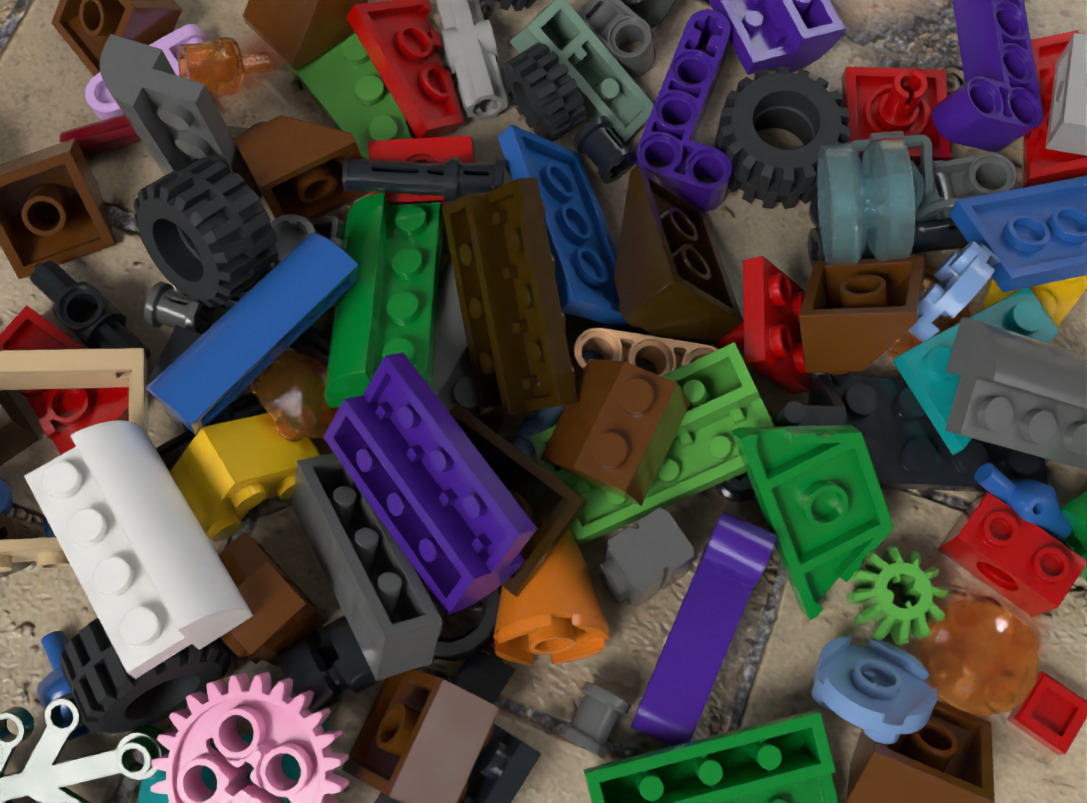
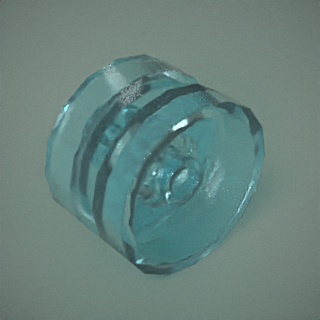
[817,137,915,266]

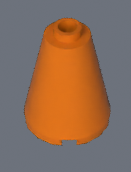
[493,527,610,665]

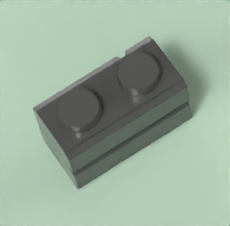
[599,507,694,608]

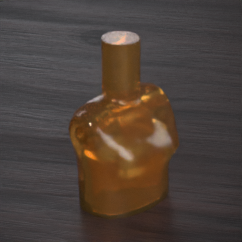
[177,37,272,96]

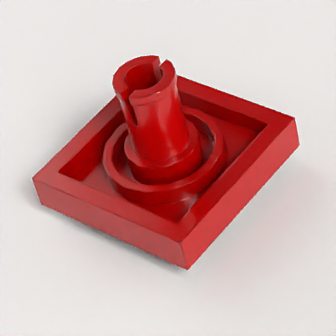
[842,67,951,166]
[714,256,811,394]

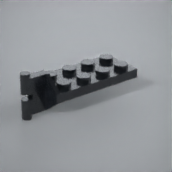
[771,374,1048,492]

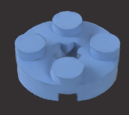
[908,241,1000,342]
[811,637,938,744]

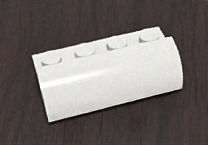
[24,421,253,679]

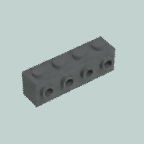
[292,453,442,681]

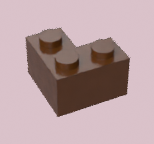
[218,531,329,667]

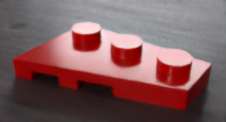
[346,0,464,138]
[1023,30,1087,188]
[0,305,149,455]

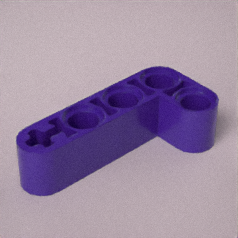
[932,0,1043,152]
[635,9,732,212]
[630,511,777,746]

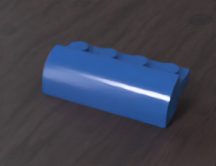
[146,233,358,435]

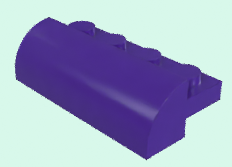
[708,0,846,75]
[324,353,537,615]

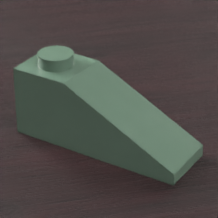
[509,0,654,143]

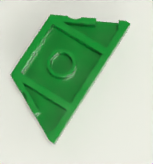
[731,425,894,620]

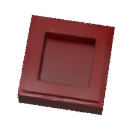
[1007,671,1087,755]

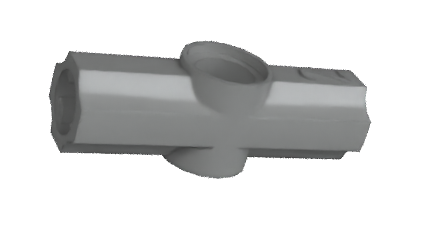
[435,0,508,121]

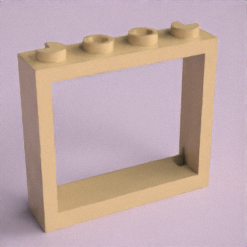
[0,348,148,572]

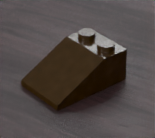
[614,165,744,346]
[449,403,588,597]

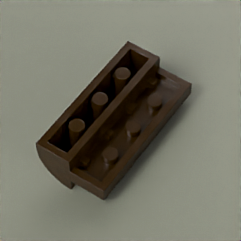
[442,177,578,420]

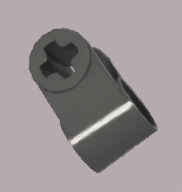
[577,0,656,77]
[916,153,1017,222]

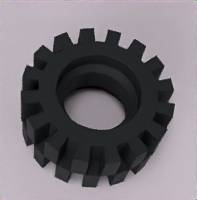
[502,42,587,142]

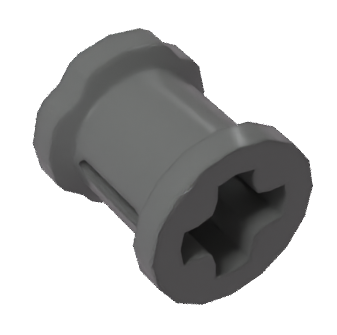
[144,282,215,335]
[559,681,631,759]

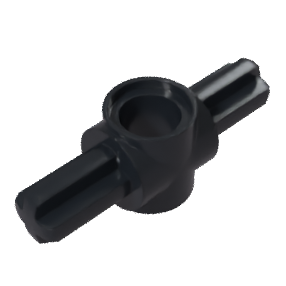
[30,260,151,360]

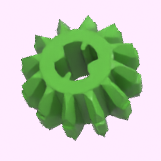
[846,546,949,645]

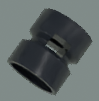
[277,615,382,714]

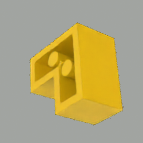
[170,408,320,542]

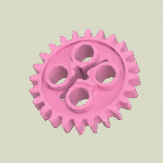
[151,672,349,803]

